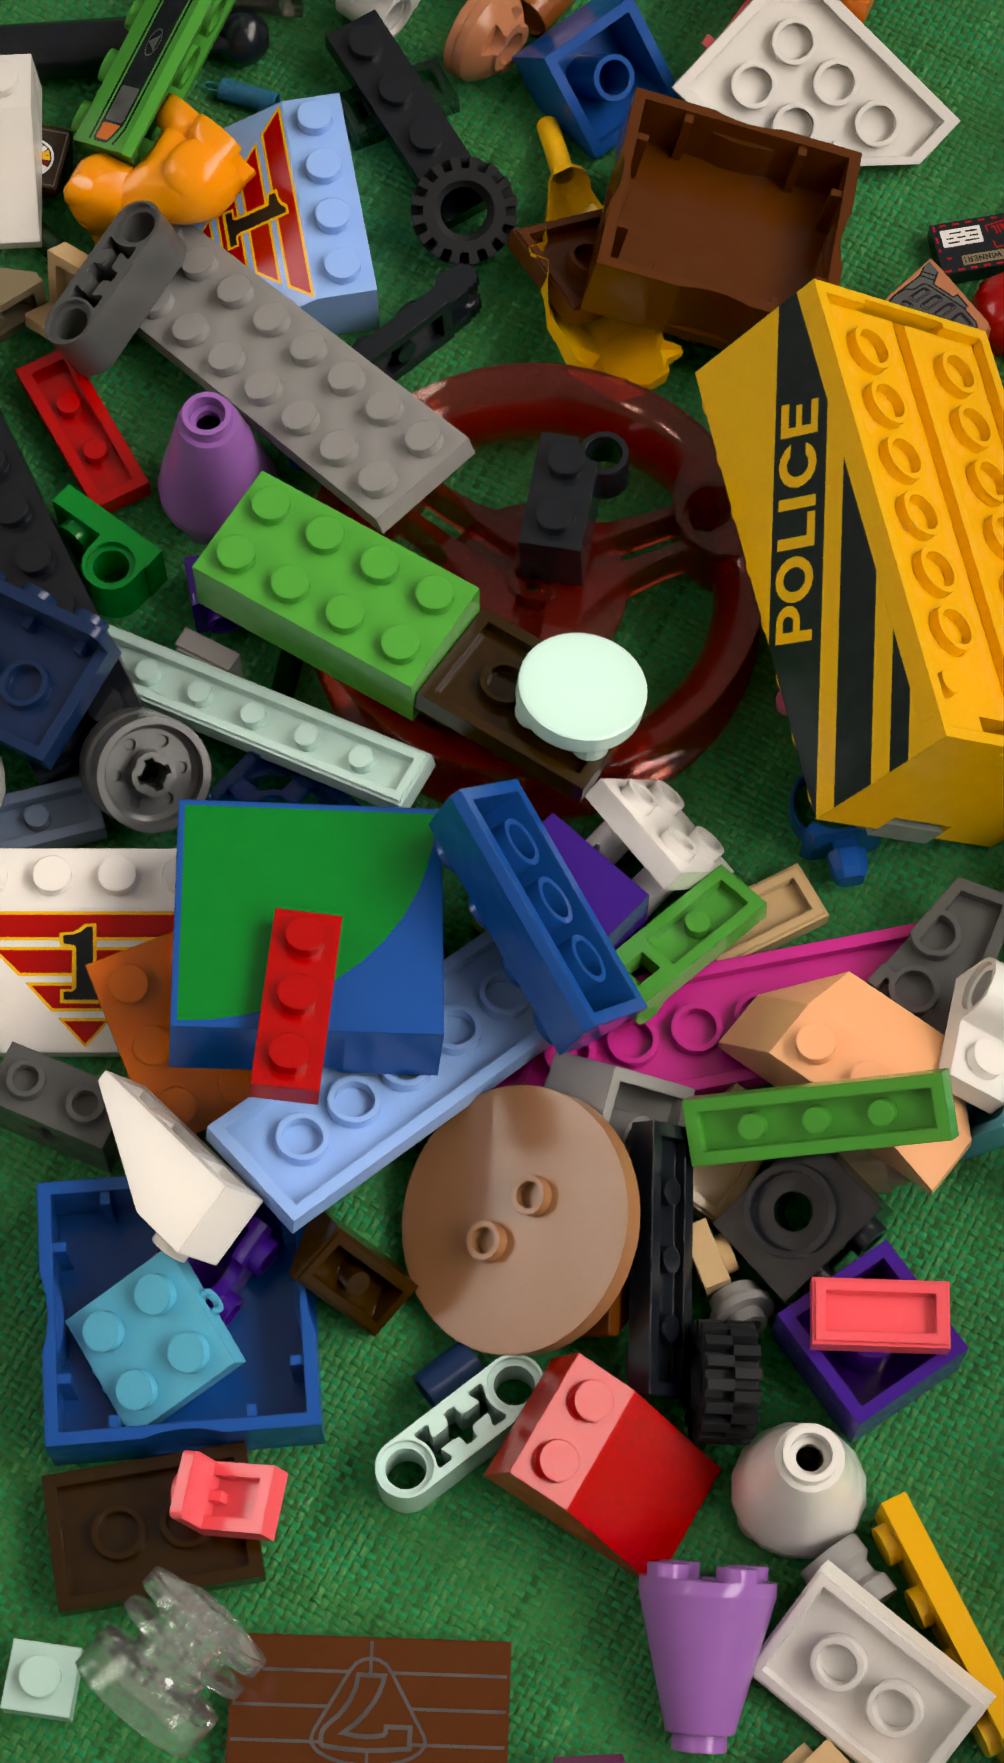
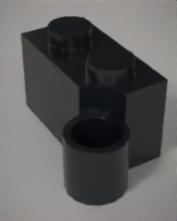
[518,431,629,586]

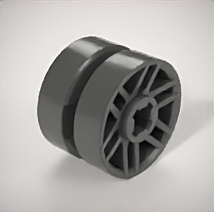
[79,707,212,833]

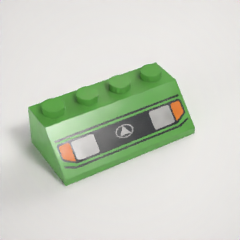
[71,0,236,168]

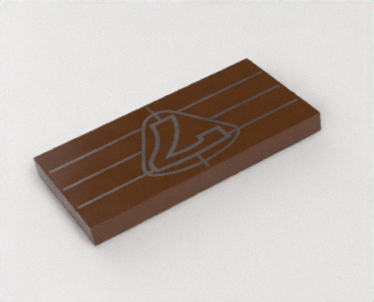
[225,1632,511,1763]

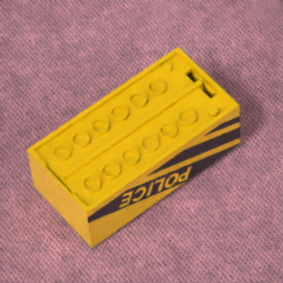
[695,279,1004,847]

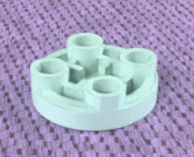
[515,633,648,761]

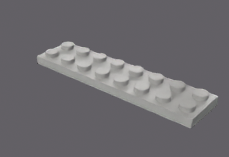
[135,224,475,534]

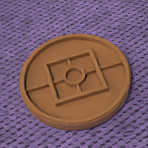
[402,1085,640,1357]

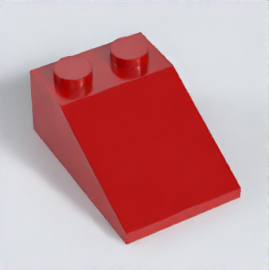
[484,1353,721,1579]

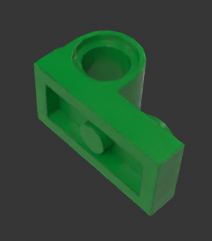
[52,483,168,618]

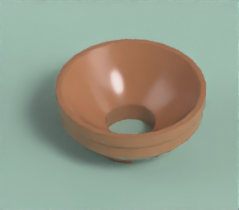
[443,0,529,82]

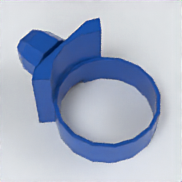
[788,774,881,887]

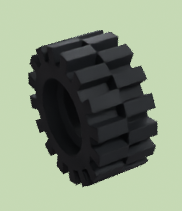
[410,156,518,265]
[683,1319,762,1445]

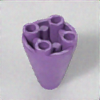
[157,392,278,545]
[638,1559,777,1754]

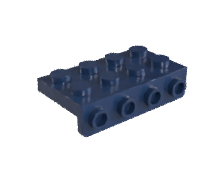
[0,571,122,770]

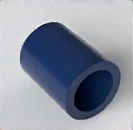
[412,1341,484,1408]

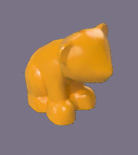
[64,94,256,244]

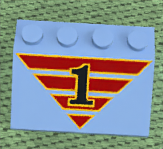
[193,93,380,335]

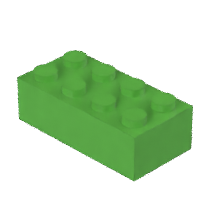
[192,470,480,721]

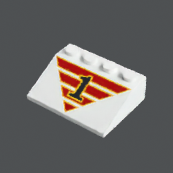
[0,848,177,1057]

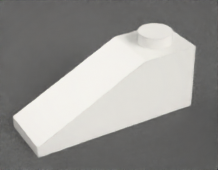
[0,54,42,249]
[98,1070,264,1265]

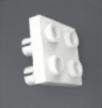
[585,778,734,920]

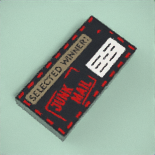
[927,213,1004,284]

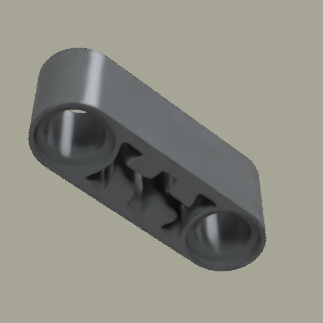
[44,200,187,376]

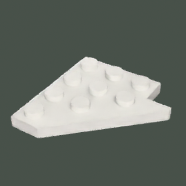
[671,0,960,166]

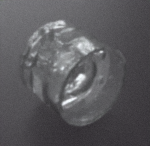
[75,1566,267,1759]

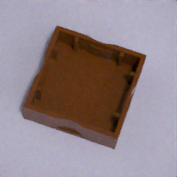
[580,87,862,350]

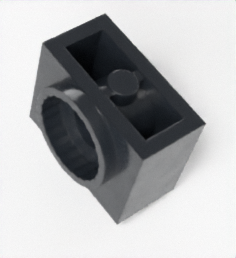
[712,1152,894,1303]

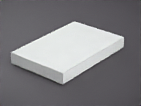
[752,1560,996,1763]

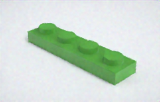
[681,1068,959,1167]

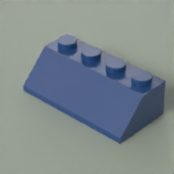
[428,779,648,1056]

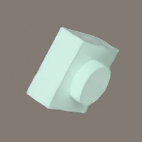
[0,1638,85,1723]

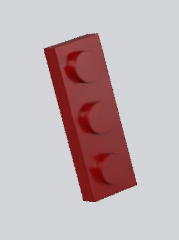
[15,350,151,513]
[249,908,342,1105]

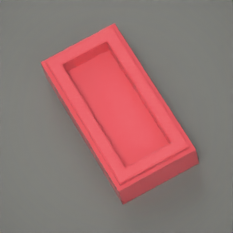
[810,1277,951,1355]

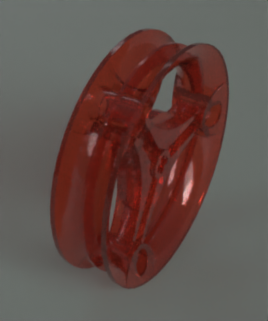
[315,363,761,821]

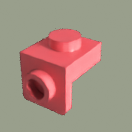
[169,1450,289,1541]

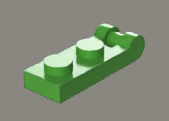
[616,864,767,1025]

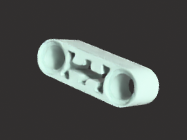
[375,1355,543,1513]

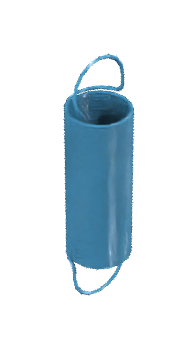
[203,77,281,111]

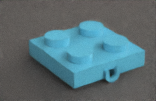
[65,1251,246,1427]

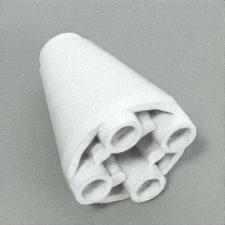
[731,1422,866,1559]

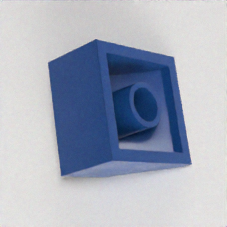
[512,0,681,159]

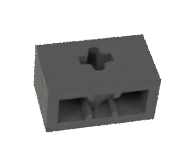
[0,1041,120,1174]

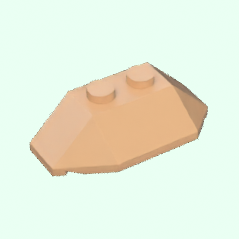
[718,971,972,1195]

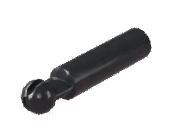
[0,9,270,81]

